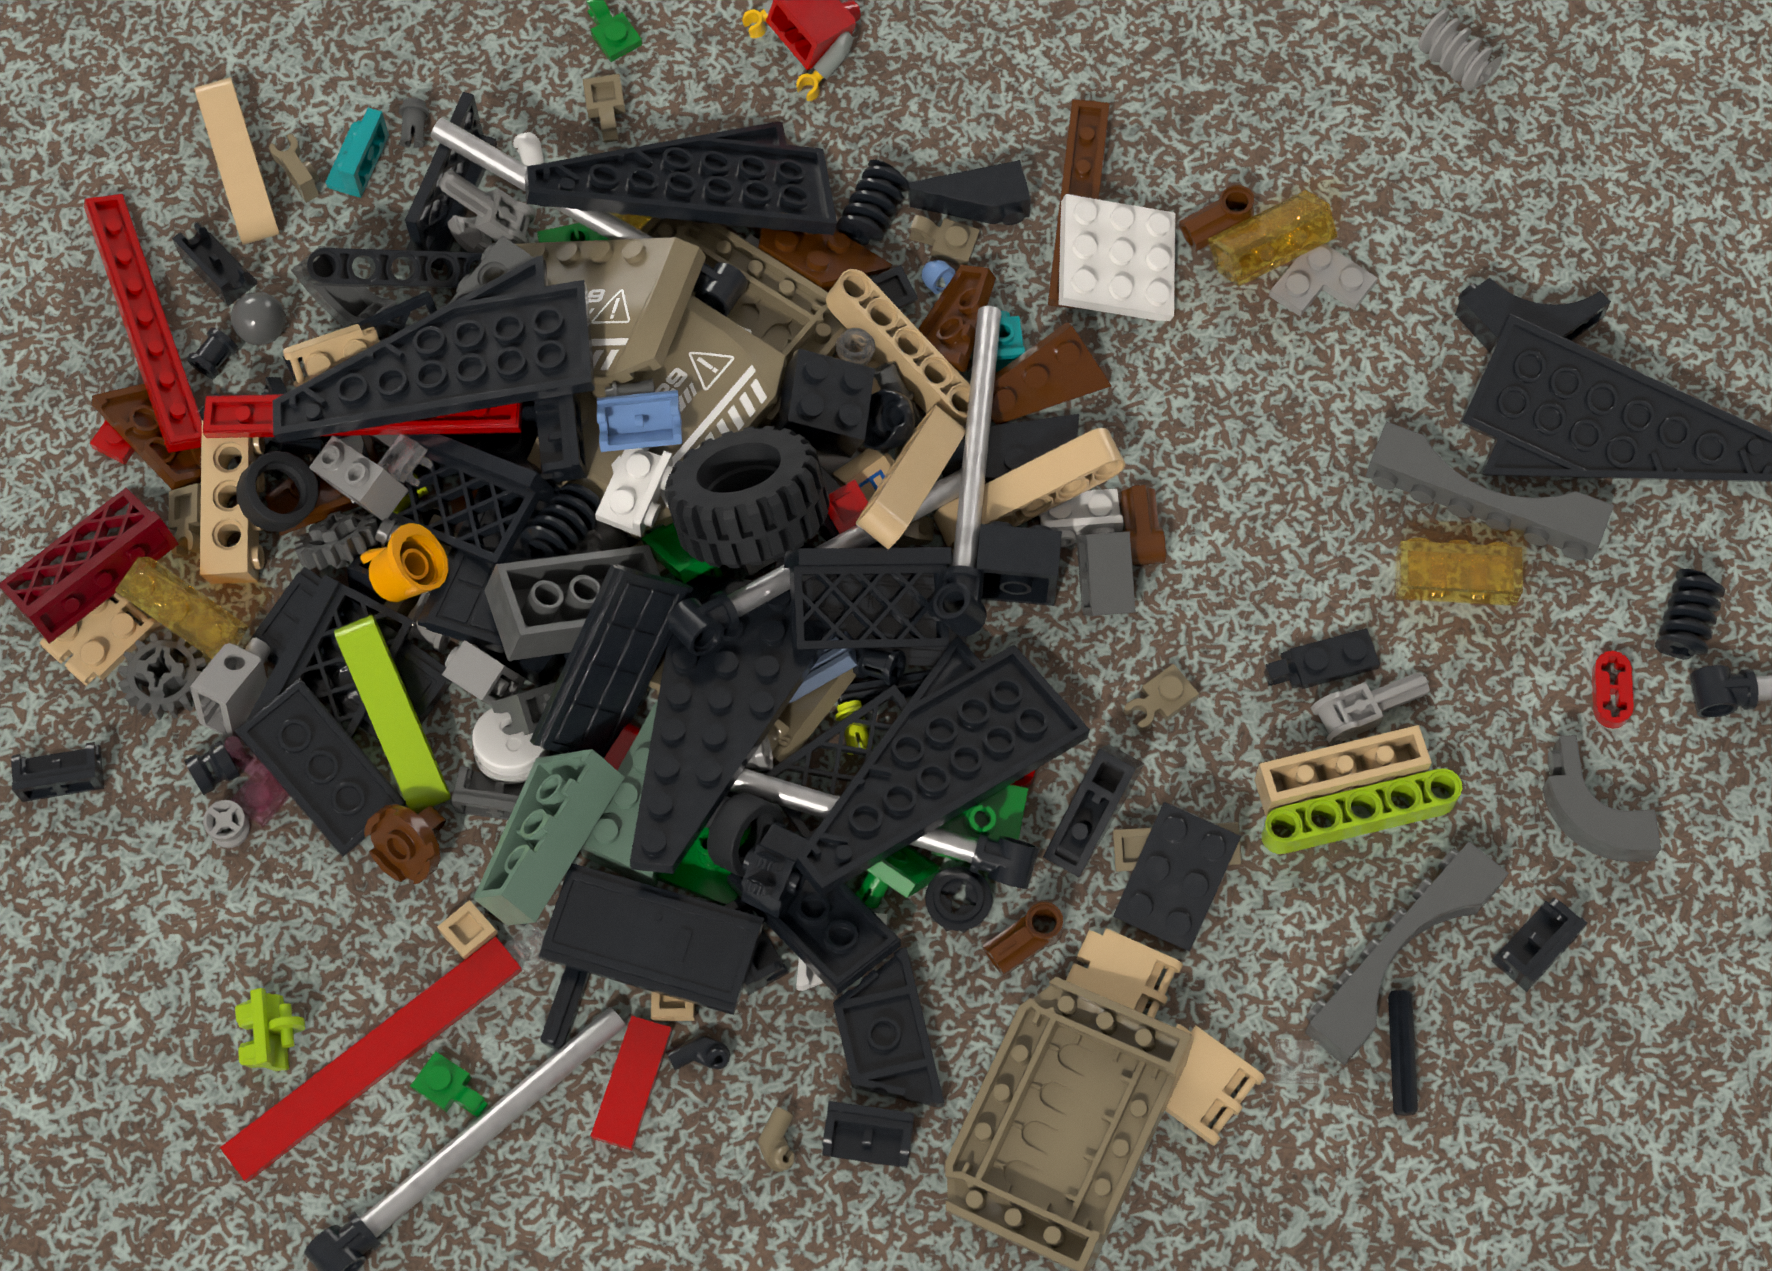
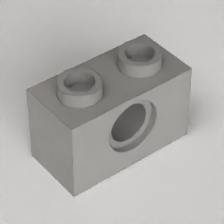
[309,436,408,521]
[442,640,526,706]

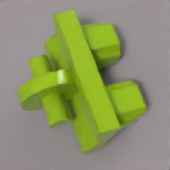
[235,988,306,1071]

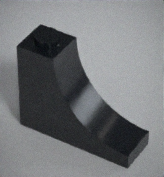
[1455,277,1611,353]

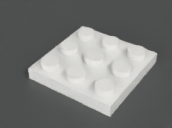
[1059,194,1175,321]

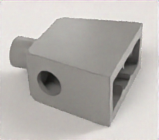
[190,638,271,740]

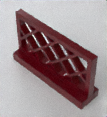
[0,488,179,644]

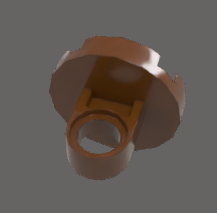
[364,804,446,884]

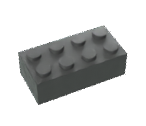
[485,545,660,661]

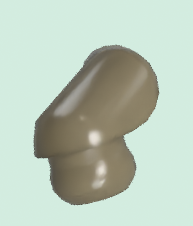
[758,1107,795,1172]

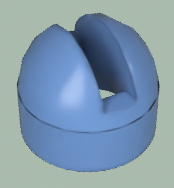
[922,260,956,294]

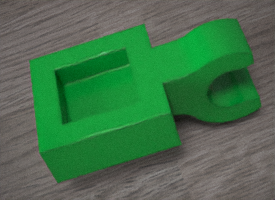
[586,0,642,62]
[410,1051,488,1118]

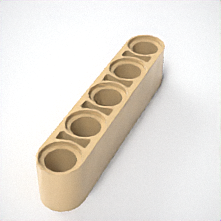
[194,77,280,245]
[826,269,970,427]
[856,405,966,549]
[934,428,1125,553]

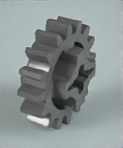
[294,510,380,570]
[118,631,208,720]

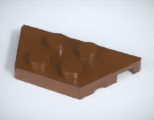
[758,228,893,292]

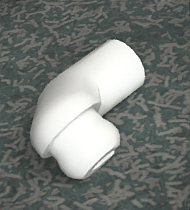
[513,132,544,166]

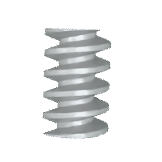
[1418,9,1502,91]

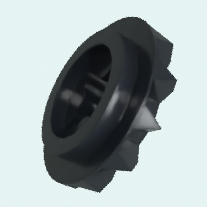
[925,866,992,933]

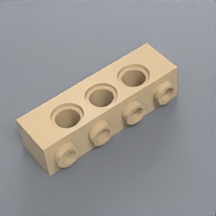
[200,421,265,584]
[1254,725,1432,818]

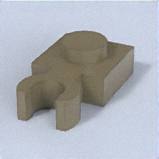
[168,483,201,557]
[1124,664,1199,732]

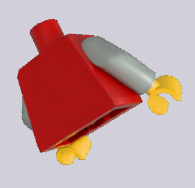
[742,0,861,101]

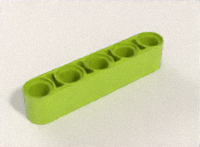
[334,614,452,814]
[1261,768,1462,854]

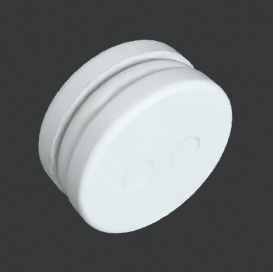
[472,708,550,784]

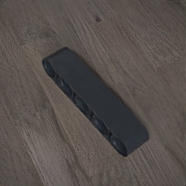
[302,248,483,290]

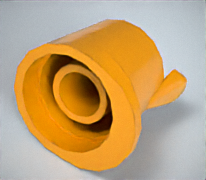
[360,523,448,602]

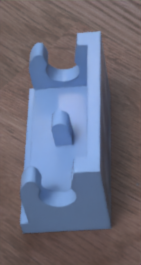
[597,390,682,452]

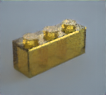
[1208,190,1338,287]
[1395,538,1523,606]
[115,557,249,659]

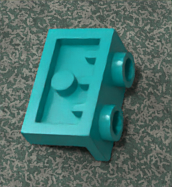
[326,108,389,198]

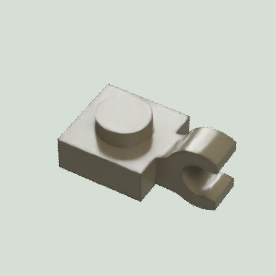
[582,74,626,143]
[269,133,319,203]
[909,215,980,265]

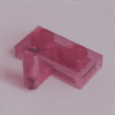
[224,736,290,828]

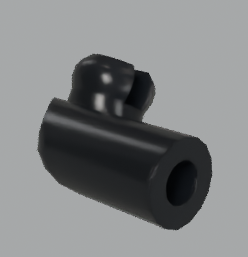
[666,1035,730,1071]

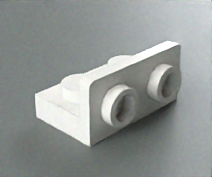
[595,448,673,537]
[1039,489,1124,547]

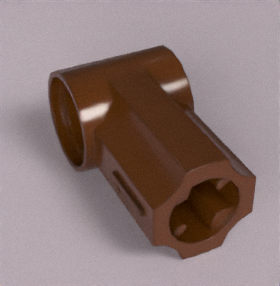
[1179,185,1254,252]
[1120,485,1166,566]
[982,902,1063,977]

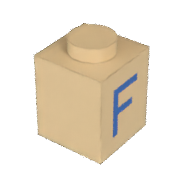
[832,448,895,502]

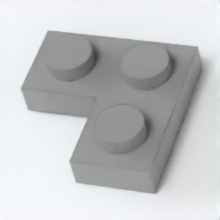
[1269,237,1378,317]

